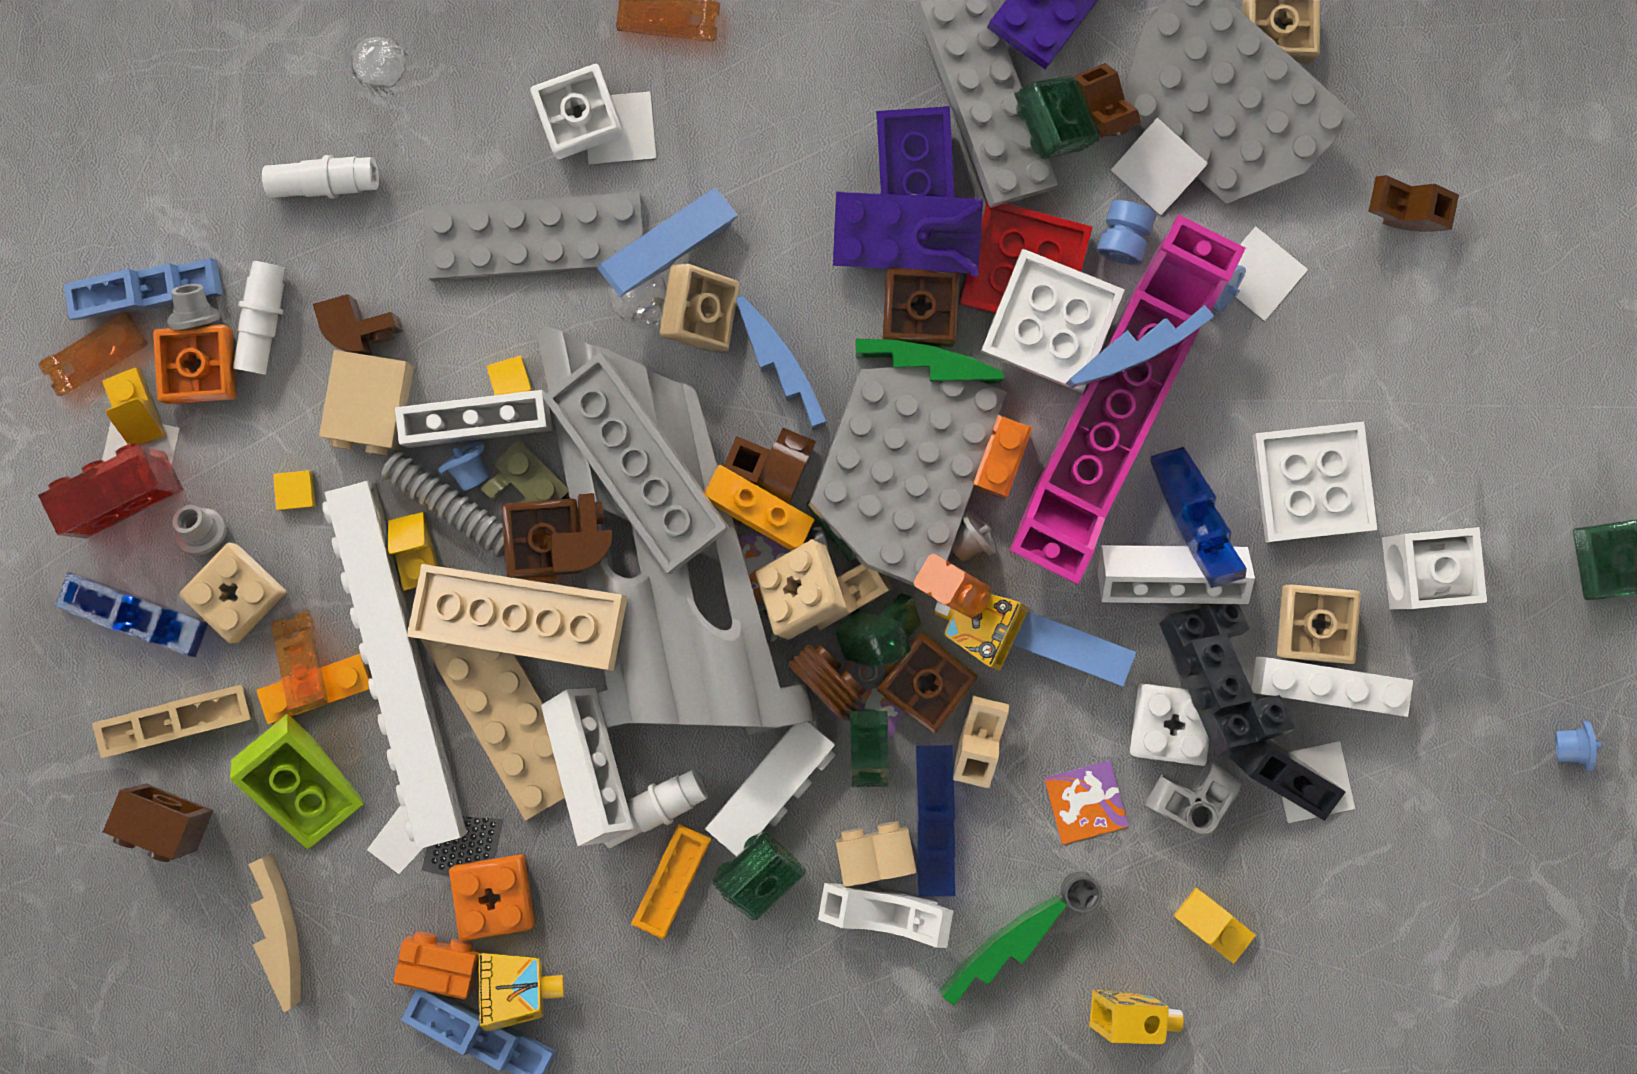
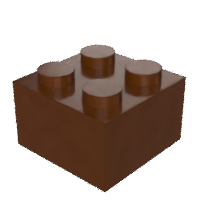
[103,783,214,862]

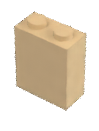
[319,350,414,456]

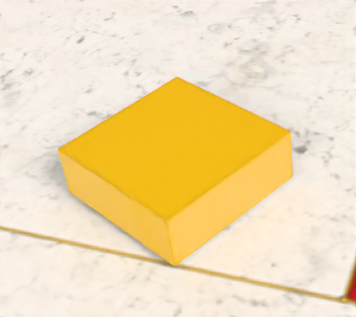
[486,355,533,395]
[273,470,316,511]

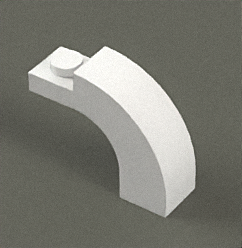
[818,883,953,948]

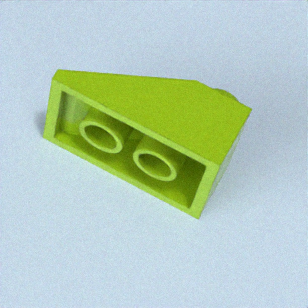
[230,713,364,850]

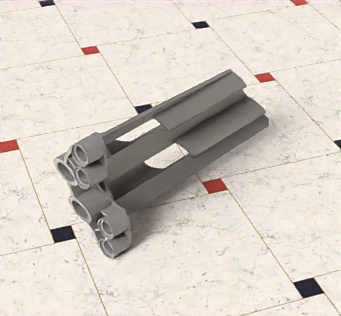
[538,325,815,736]

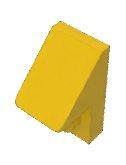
[102,367,166,449]
[388,512,438,591]
[1173,887,1256,964]

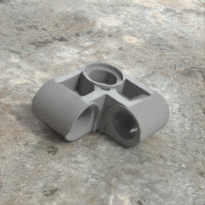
[1144,761,1242,834]

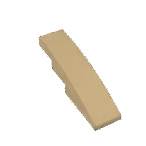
[92,684,250,759]
[248,853,301,1012]

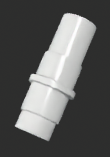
[262,155,379,199]
[233,261,286,375]
[604,769,708,848]

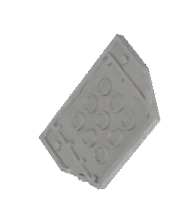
[1124,0,1357,204]
[809,367,1007,587]

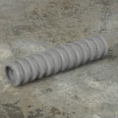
[382,451,505,557]

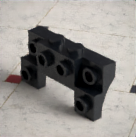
[1159,604,1295,757]

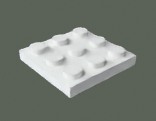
[981,249,1125,393]
[1252,422,1377,542]

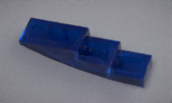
[1150,447,1247,588]
[54,572,208,657]
[916,745,956,897]

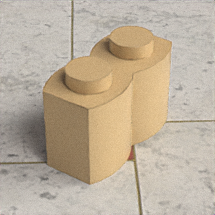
[835,821,916,887]

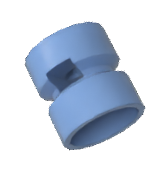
[1096,200,1157,265]

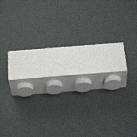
[395,390,552,448]
[1097,545,1255,604]
[1252,657,1413,717]
[541,688,634,846]
[705,722,836,858]

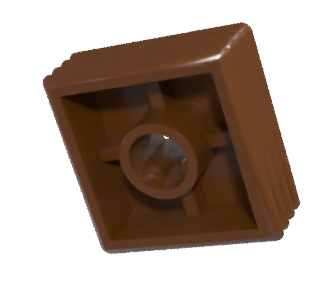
[882,268,960,347]
[501,499,581,578]
[877,633,978,734]
[789,645,866,721]

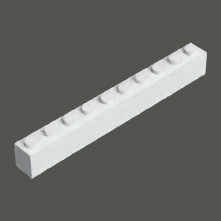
[323,481,467,849]

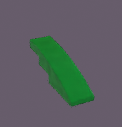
[855,338,1004,384]
[940,895,1067,1006]

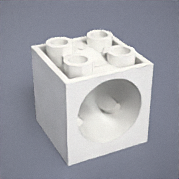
[1382,527,1487,610]

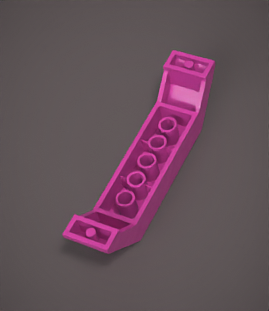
[1009,214,1246,585]

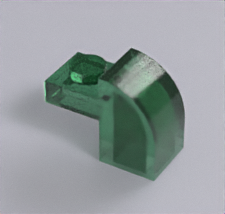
[835,593,921,666]
[850,709,889,787]

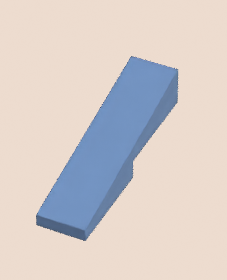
[597,187,738,297]

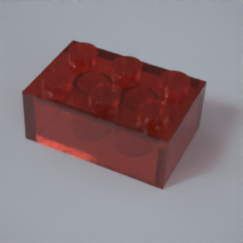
[38,443,184,539]

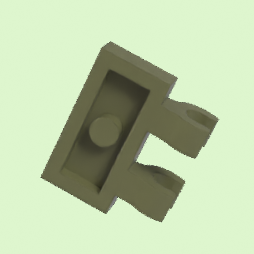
[481,439,569,503]

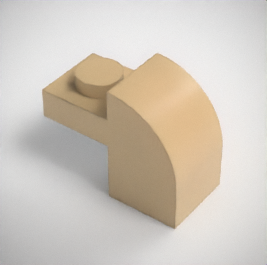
[817,564,893,630]
[953,696,1009,789]

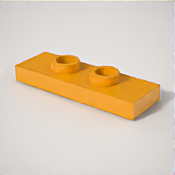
[704,465,814,551]
[631,823,712,940]

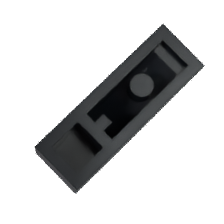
[1228,739,1346,821]

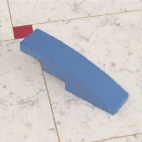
[63,258,223,320]
[736,296,826,430]
[1066,305,1214,388]
[1013,612,1136,687]
[401,989,557,1074]

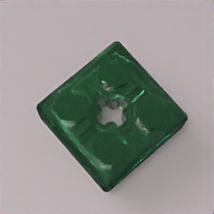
[1014,75,1100,159]
[1573,519,1637,600]
[711,832,806,920]

